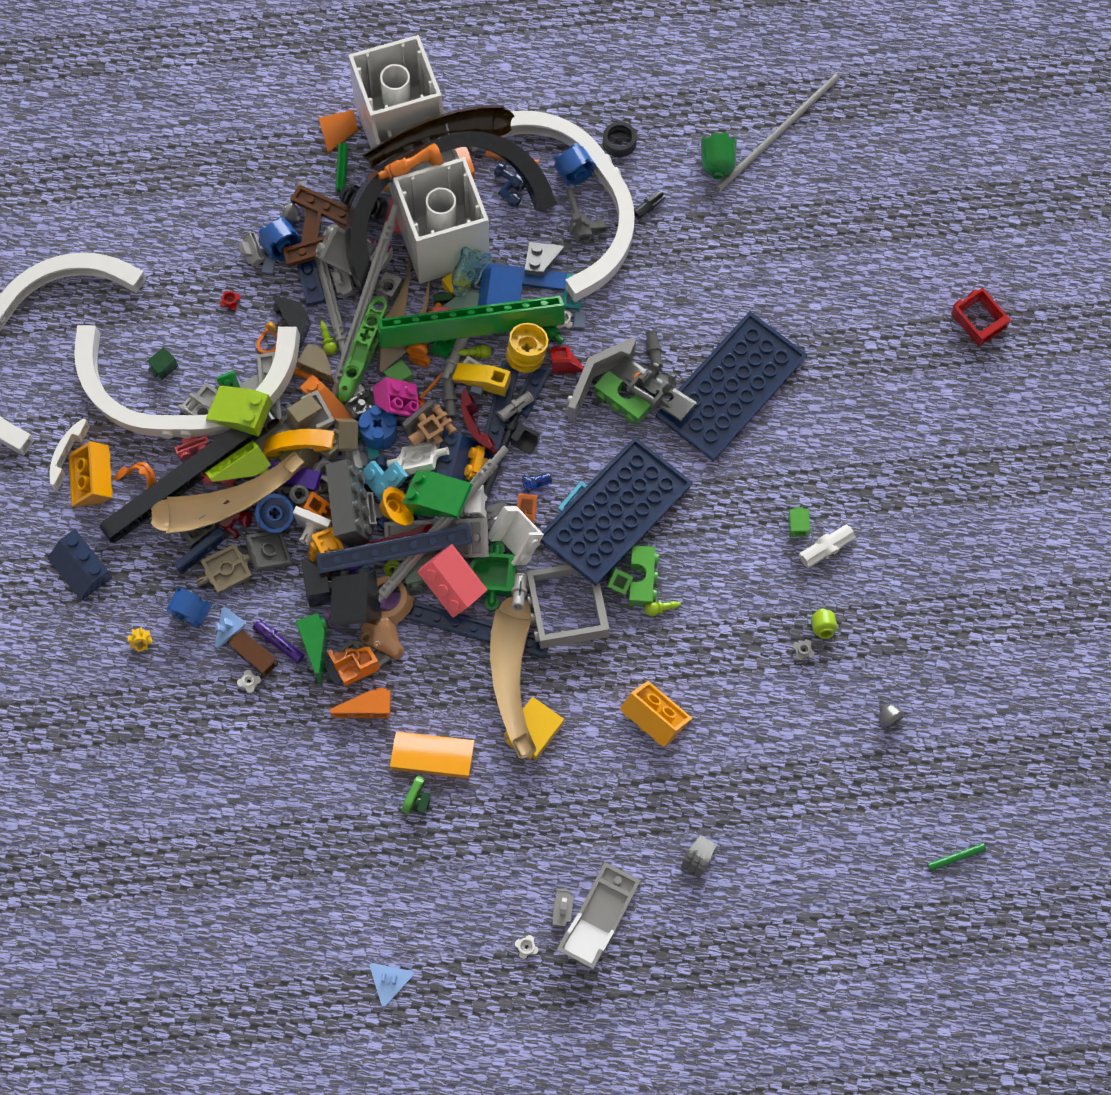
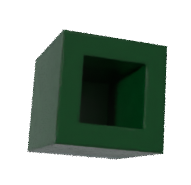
[147,347,178,380]

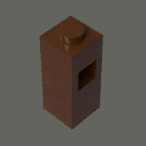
[229,630,278,678]

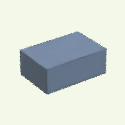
[262,257,276,275]
[573,312,586,330]
[470,385,484,399]

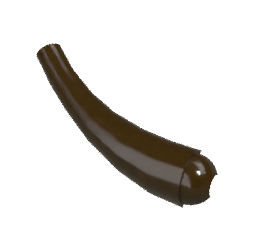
[362,105,515,167]

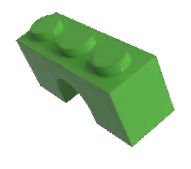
[594,370,652,425]
[629,546,659,607]

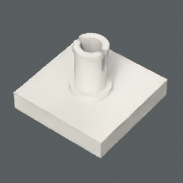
[293,506,333,546]

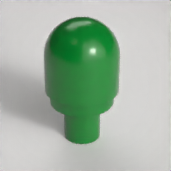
[542,326,565,344]

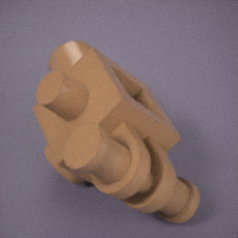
[408,405,457,447]

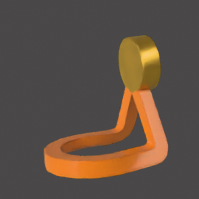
[256,322,277,354]

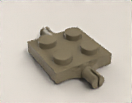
[195,543,253,595]

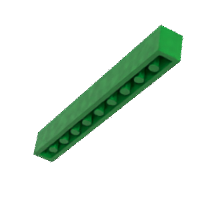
[377,296,565,348]

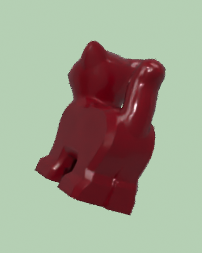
[219,500,253,539]

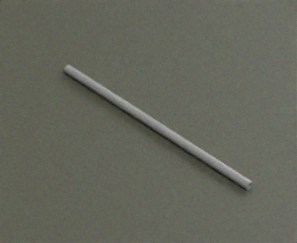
[716,73,840,192]

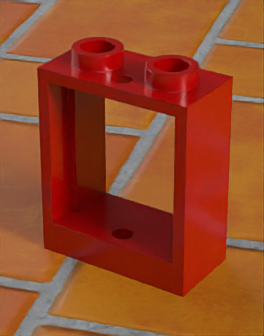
[951,287,1011,346]

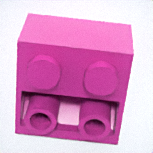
[373,377,419,417]

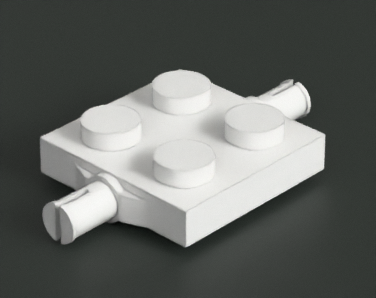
[387,440,449,476]

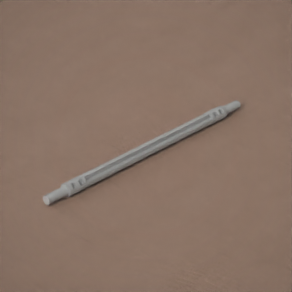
[298,181,347,355]
[331,204,400,398]
[378,445,509,603]

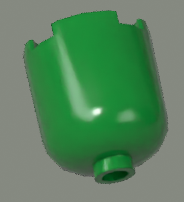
[701,133,737,179]

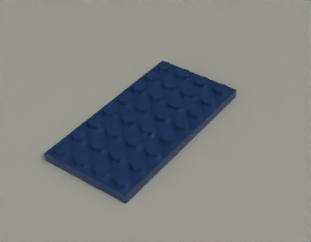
[655,311,808,462]
[540,437,693,586]

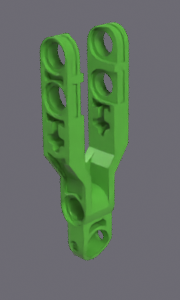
[339,297,388,402]

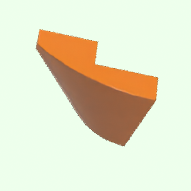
[319,110,358,153]
[327,647,380,686]

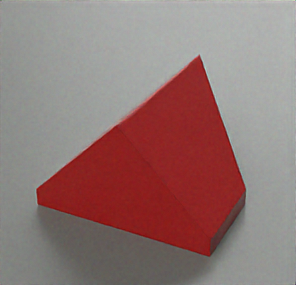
[551,346,584,373]

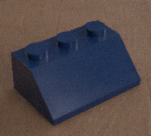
[433,430,481,482]
[48,529,112,601]

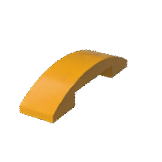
[263,429,335,458]

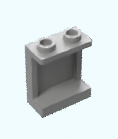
[315,224,374,275]

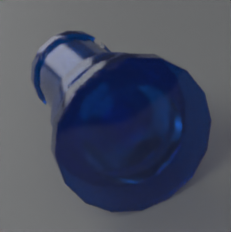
[522,472,552,493]

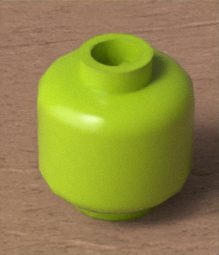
[811,609,838,639]

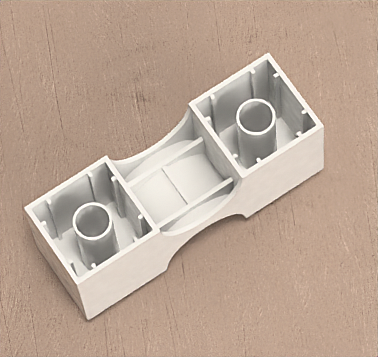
[348,35,489,284]

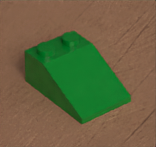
[402,471,473,518]
[296,613,330,684]

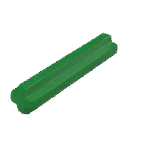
[335,143,348,193]

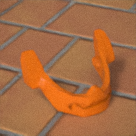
[114,462,157,490]

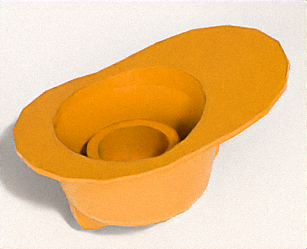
[380,487,414,526]

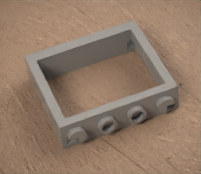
[525,564,610,649]

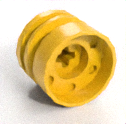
[506,323,548,373]

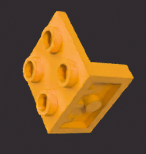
[308,527,344,580]

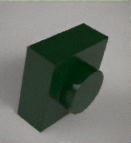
[433,292,452,306]
[415,792,431,816]

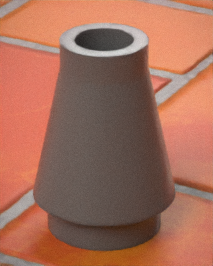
[290,485,309,504]

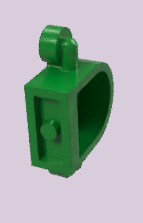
[470,541,517,612]

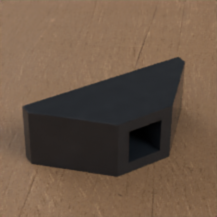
[272,296,310,348]

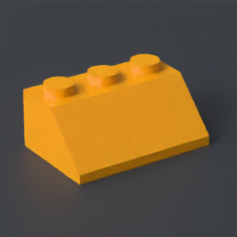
[68,441,113,507]
[619,681,692,747]

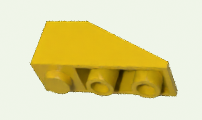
[452,363,511,397]

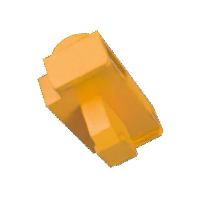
[464,445,489,481]

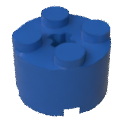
[554,143,596,186]
[259,217,301,261]
[358,405,397,450]
[255,494,295,533]
[166,587,212,629]

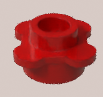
[220,291,241,310]

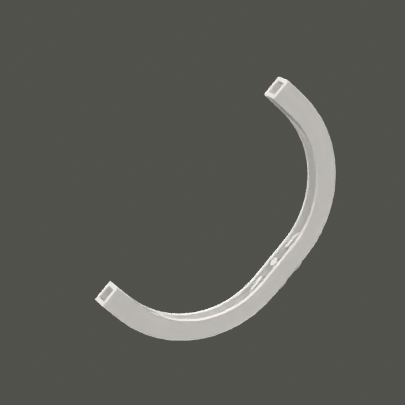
[469,111,634,302]
[0,253,146,456]
[74,325,300,439]

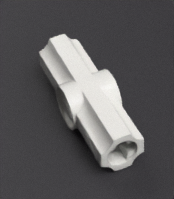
[799,524,856,568]

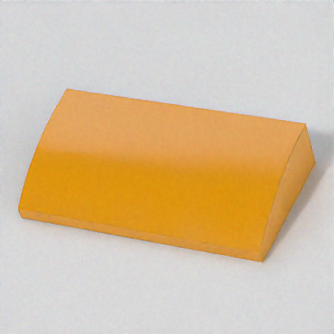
[390,731,474,779]

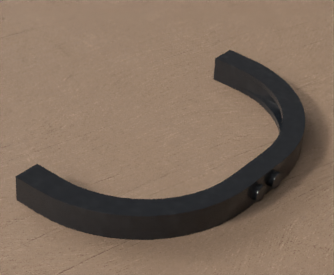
[345,131,557,294]

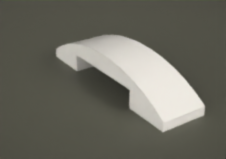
[50,419,90,491]

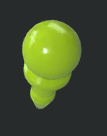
[320,321,338,356]
[458,344,492,359]
[644,601,681,617]

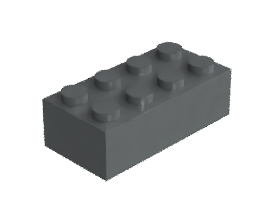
[326,459,372,547]

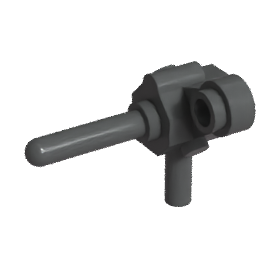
[566,188,608,244]

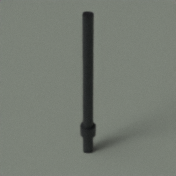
[484,413,520,505]

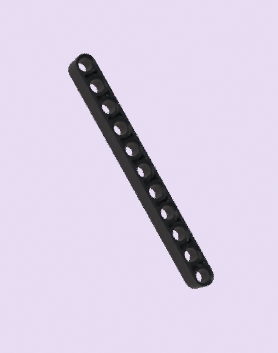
[99,408,279,543]

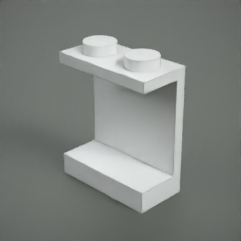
[488,506,544,566]

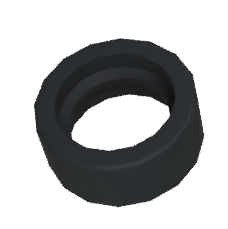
[603,121,637,158]

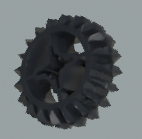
[339,183,388,219]

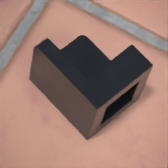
[511,423,540,455]

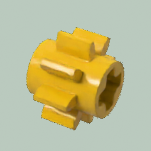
[127,627,152,652]

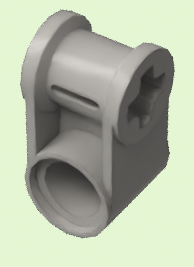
[178,393,210,415]

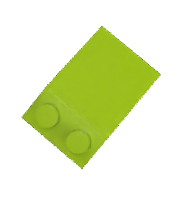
[206,386,272,437]
[205,440,271,482]

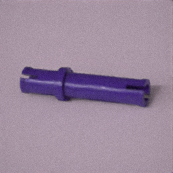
[252,619,305,664]

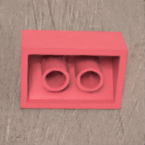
[417,544,487,618]

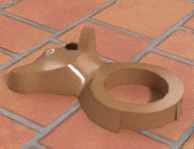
[360,576,414,660]

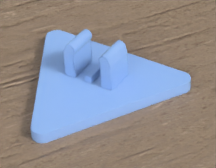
[215,607,246,648]
[370,963,414,1007]

